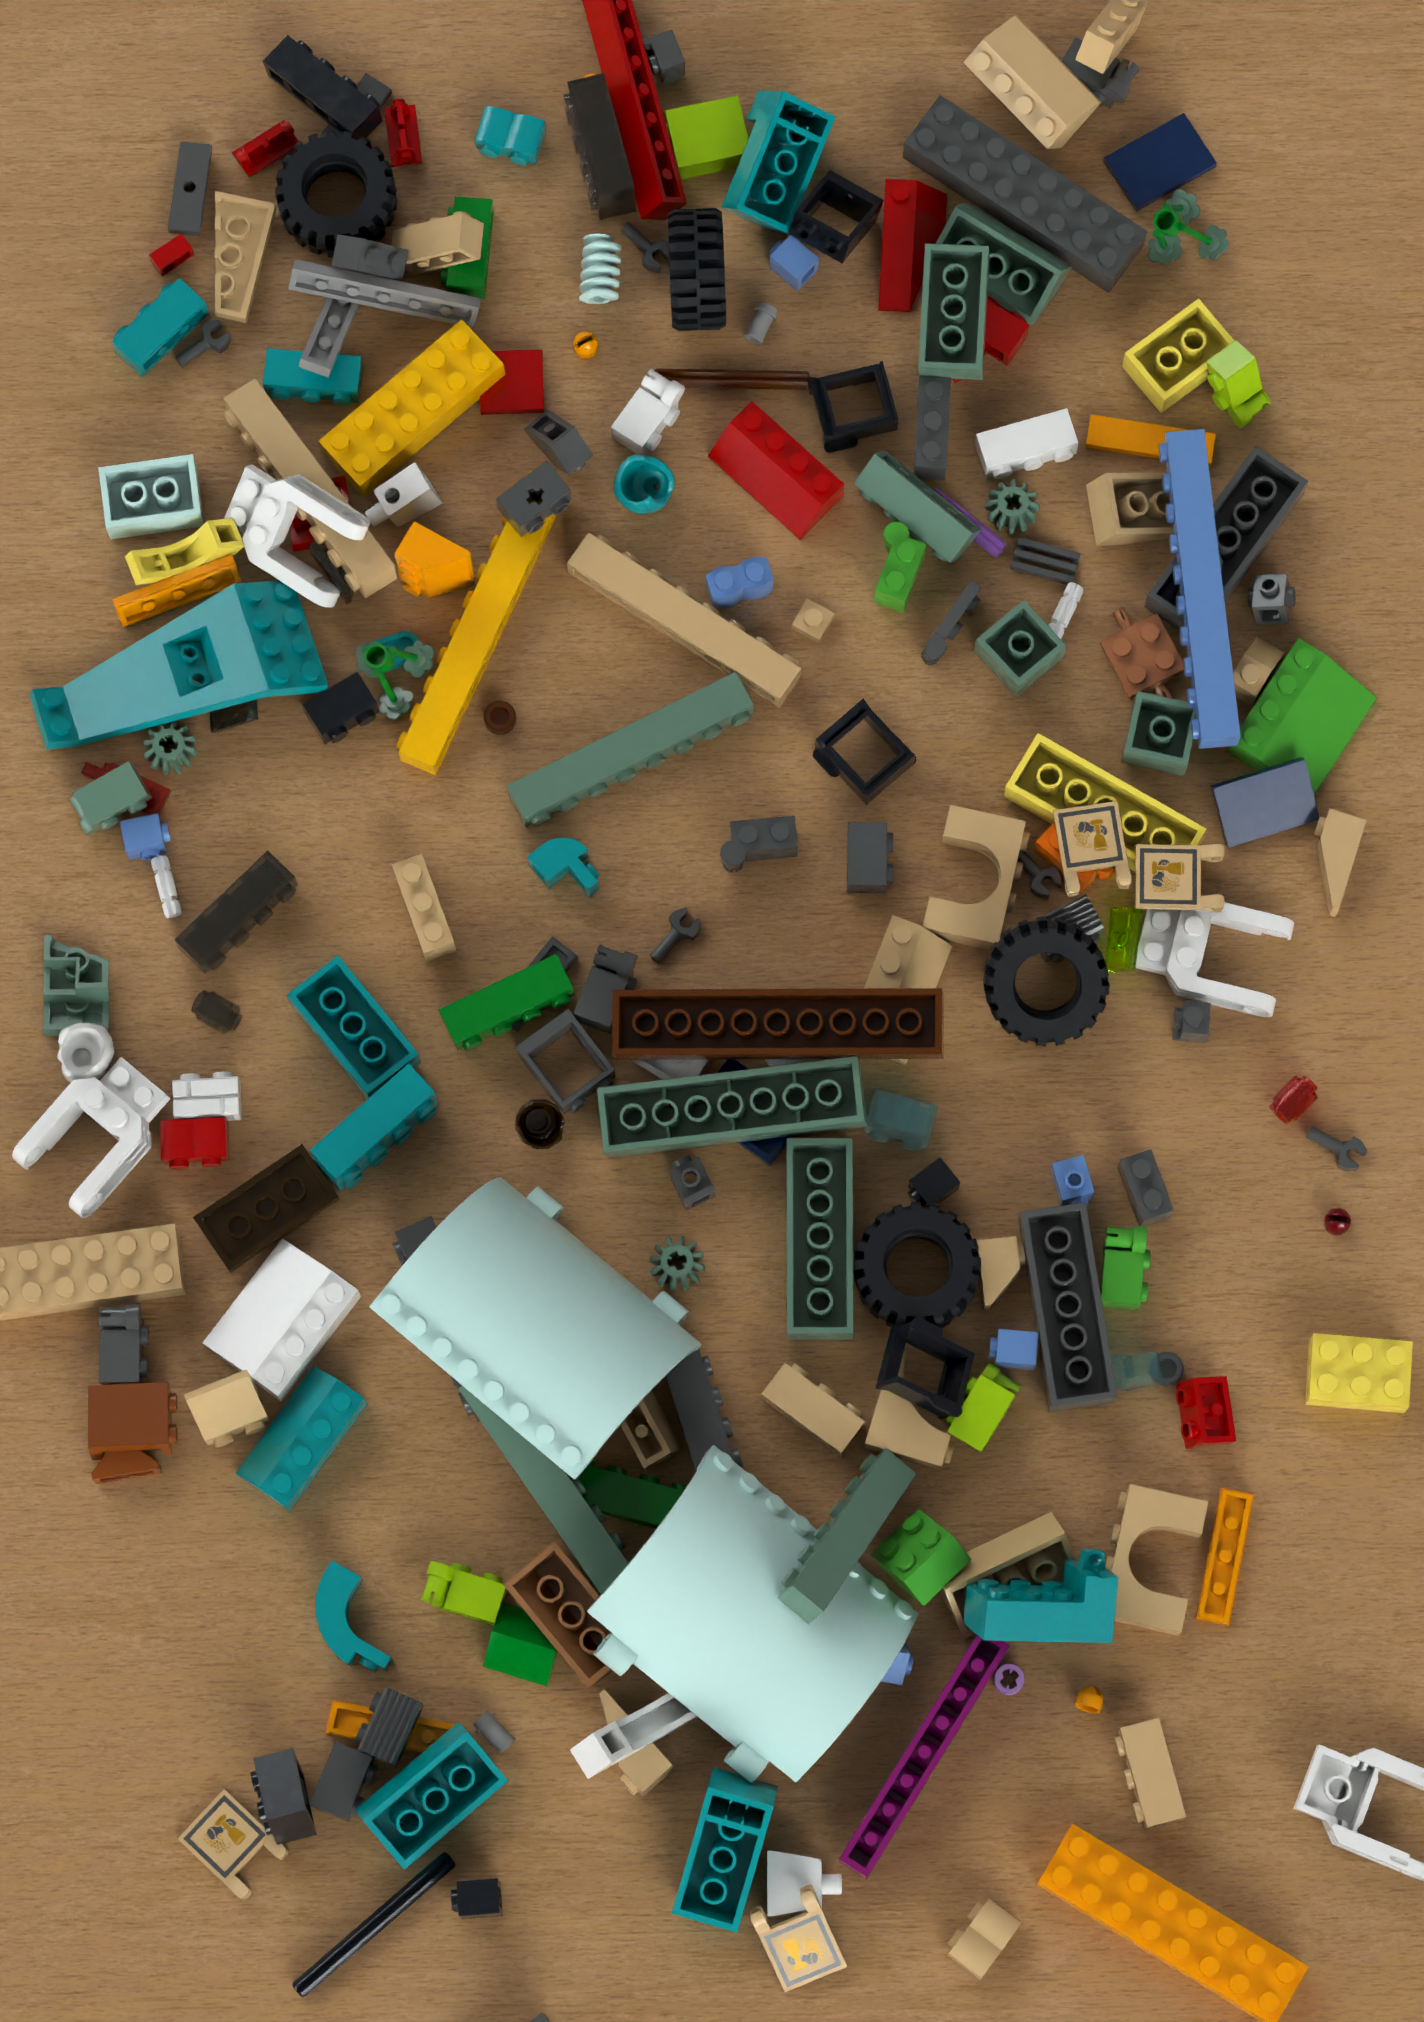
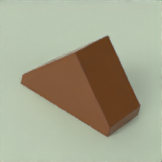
[91,1450,162,1484]

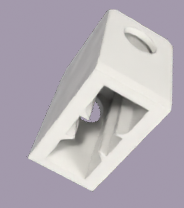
[364,462,443,527]
[767,1851,842,1918]

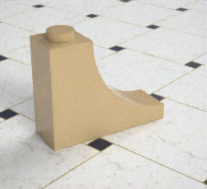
[864,1352,955,1471]

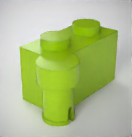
[1206,340,1271,428]
[946,1362,1022,1452]
[420,1561,508,1626]

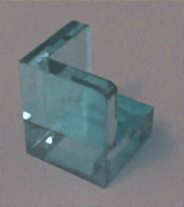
[1111,1351,1163,1391]

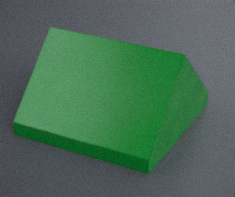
[483,1602,558,1687]

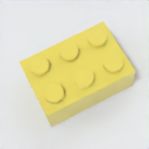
[1122,298,1234,413]
[1305,1333,1413,1413]

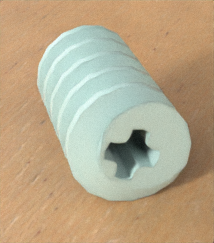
[579,233,622,304]

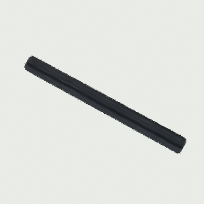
[292,1852,456,1997]

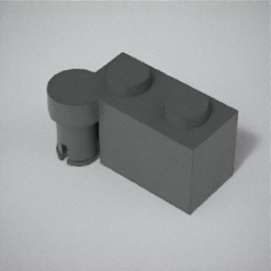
[1062,37,1139,109]
[720,816,798,872]
[574,944,638,1034]
[99,1303,149,1385]

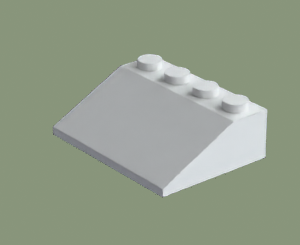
[202,1238,361,1402]

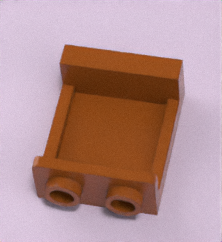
[88,1382,178,1460]

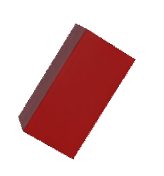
[149,233,194,276]

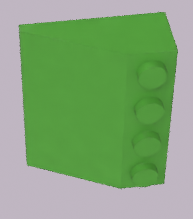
[1227,638,1377,795]

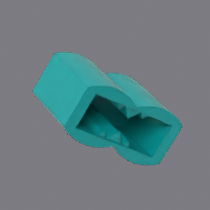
[475,106,547,165]

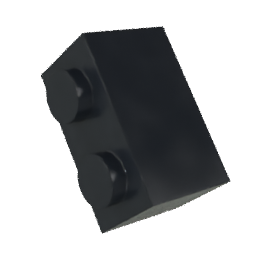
[302,672,379,744]
[451,1878,503,1919]

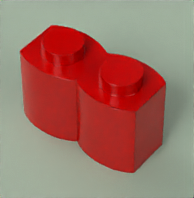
[160,1117,229,1169]

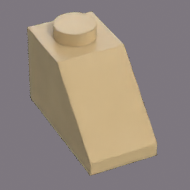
[1233,637,1285,707]
[977,1236,1025,1311]

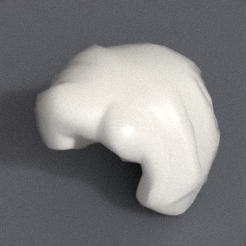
[57,1023,115,1082]

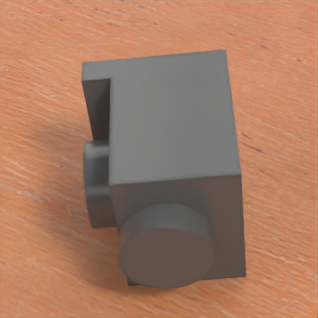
[643,30,685,84]
[1173,1001,1211,1043]
[669,1155,716,1211]

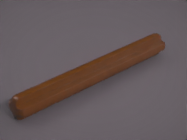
[655,368,810,390]

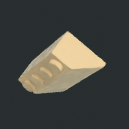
[963,15,1101,149]
[864,915,952,1065]
[940,1512,1075,1639]

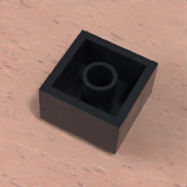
[250,1748,317,1845]

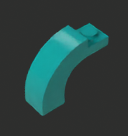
[315,1560,393,1673]

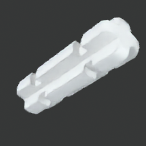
[1048,582,1084,639]
[151,855,182,918]

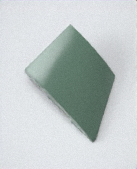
[43,935,109,1036]

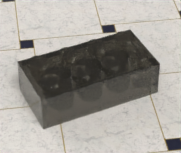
[563,73,636,220]

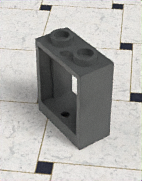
[516,1009,616,1115]

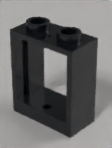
[788,170,884,264]

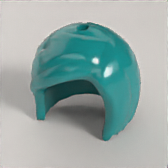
[613,455,675,514]

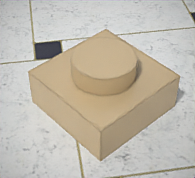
[791,598,835,643]

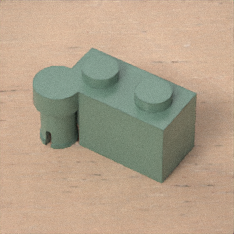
[69,761,153,835]

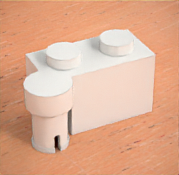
[611,369,685,455]

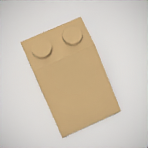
[1086,473,1174,546]
[183,1369,270,1447]
[599,1689,673,1797]

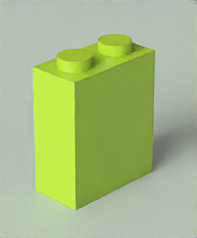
[665,95,748,179]

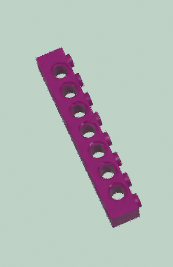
[838,1635,1010,1879]

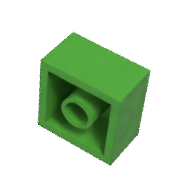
[870,1508,972,1606]

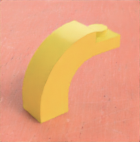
[125,518,244,585]

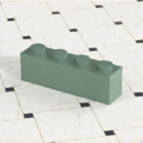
[853,450,982,563]

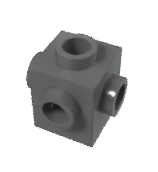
[1248,573,1296,625]

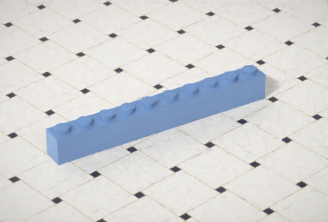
[1159,429,1241,749]

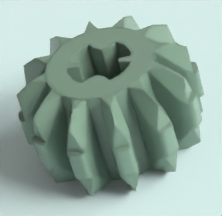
[985,479,1040,535]
[143,721,198,776]
[649,1235,705,1292]

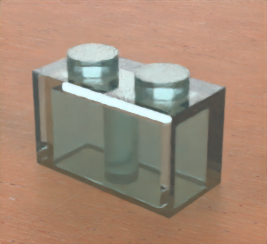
[864,1089,938,1151]

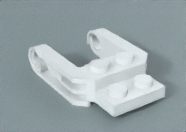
[224,464,370,607]
[1133,902,1295,1017]
[12,1057,170,1218]
[1293,1744,1424,1881]

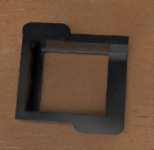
[808,361,898,453]
[813,698,916,805]
[875,1317,975,1419]

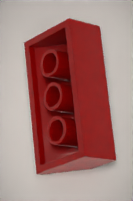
[708,401,844,540]

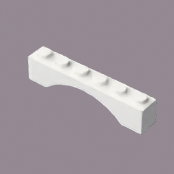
[570,1693,698,1779]

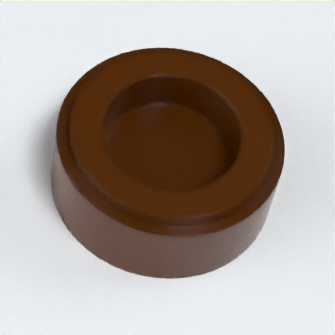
[484,701,516,735]

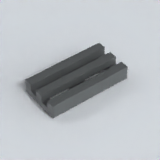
[1010,537,1081,585]

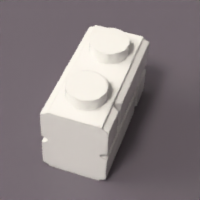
[172,1071,242,1121]

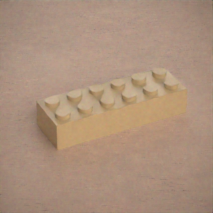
[0,1223,187,1321]

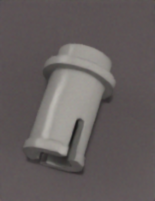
[744,302,777,345]
[473,1711,515,1754]

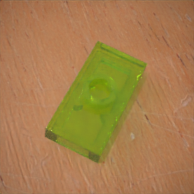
[1105,905,1143,973]

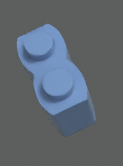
[706,557,774,609]

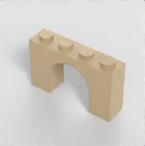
[923,805,1030,950]
[1105,1484,1209,1636]

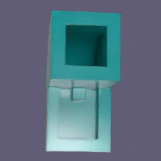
[527,838,600,897]

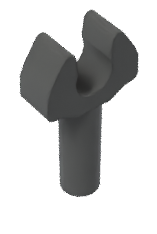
[621,222,669,273]
[175,320,231,368]
[1017,850,1062,899]
[650,908,700,963]
[1306,1126,1367,1171]

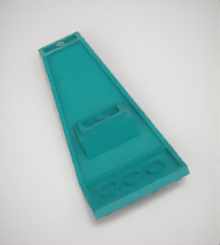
[29,581,328,749]

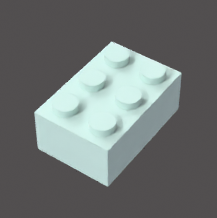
[98,454,204,540]

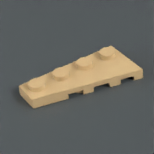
[215,191,277,323]

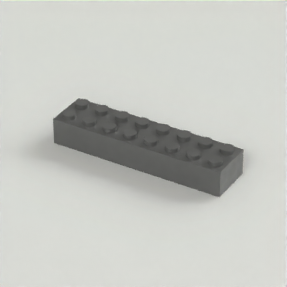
[903,95,1147,293]

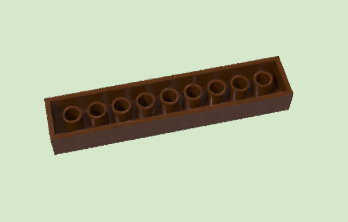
[612,988,944,1060]

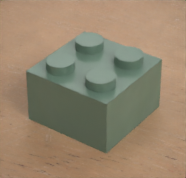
[974,600,1067,698]
[1121,691,1195,776]

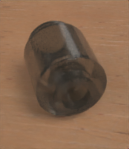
[191,990,242,1034]

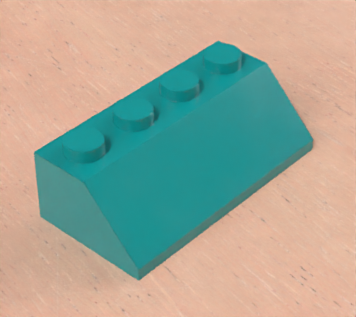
[236,1366,367,1512]

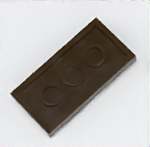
[193,1144,339,1273]

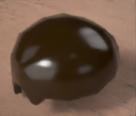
[515,1099,565,1149]

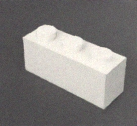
[975,408,1078,479]

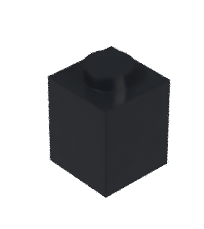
[907,1157,960,1207]

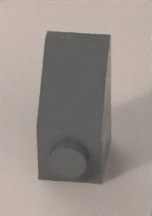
[524,410,593,475]

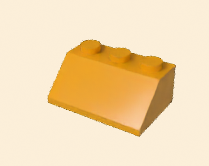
[394,521,475,598]

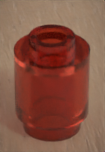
[1269,1076,1318,1124]

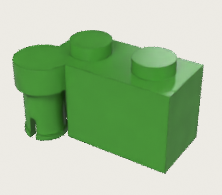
[874,521,927,613]
[1100,1226,1151,1310]

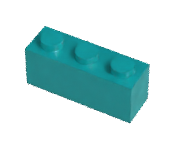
[112,278,209,377]
[263,348,364,405]

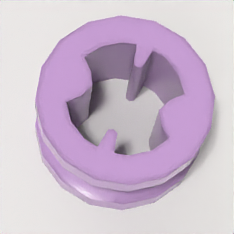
[994,1664,1024,1695]

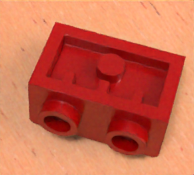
[1176,1376,1236,1449]

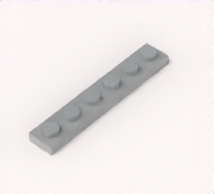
[288,259,481,328]

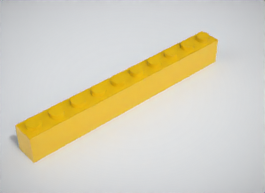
[396,471,557,776]

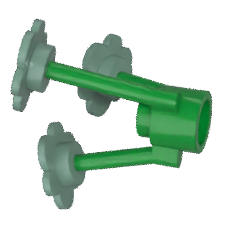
[1148,189,1229,265]
[356,641,434,720]

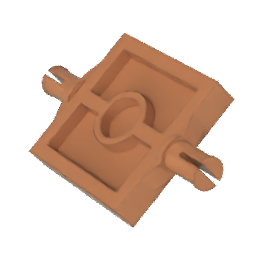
[1100,607,1184,700]

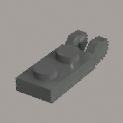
[921,582,981,665]

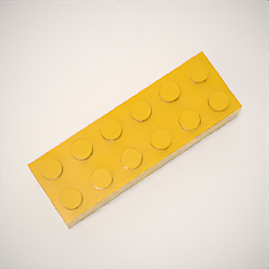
[318,319,506,498]

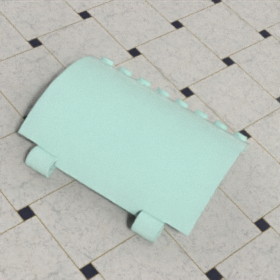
[369,1177,702,1480]
[587,1445,919,1783]

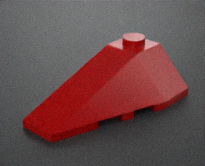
[878,179,947,312]

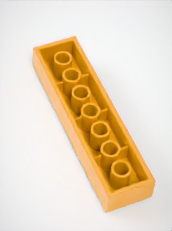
[1036,1824,1309,2022]

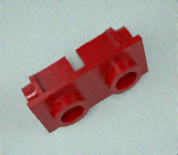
[384,99,422,167]
[232,120,299,178]

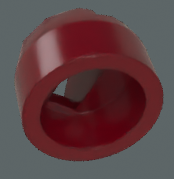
[1324,1208,1351,1235]

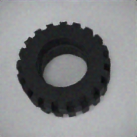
[275,130,397,258]
[668,208,726,331]
[983,917,1110,1046]
[854,1202,981,1328]

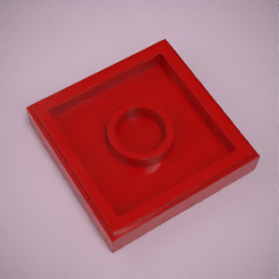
[480,349,544,415]

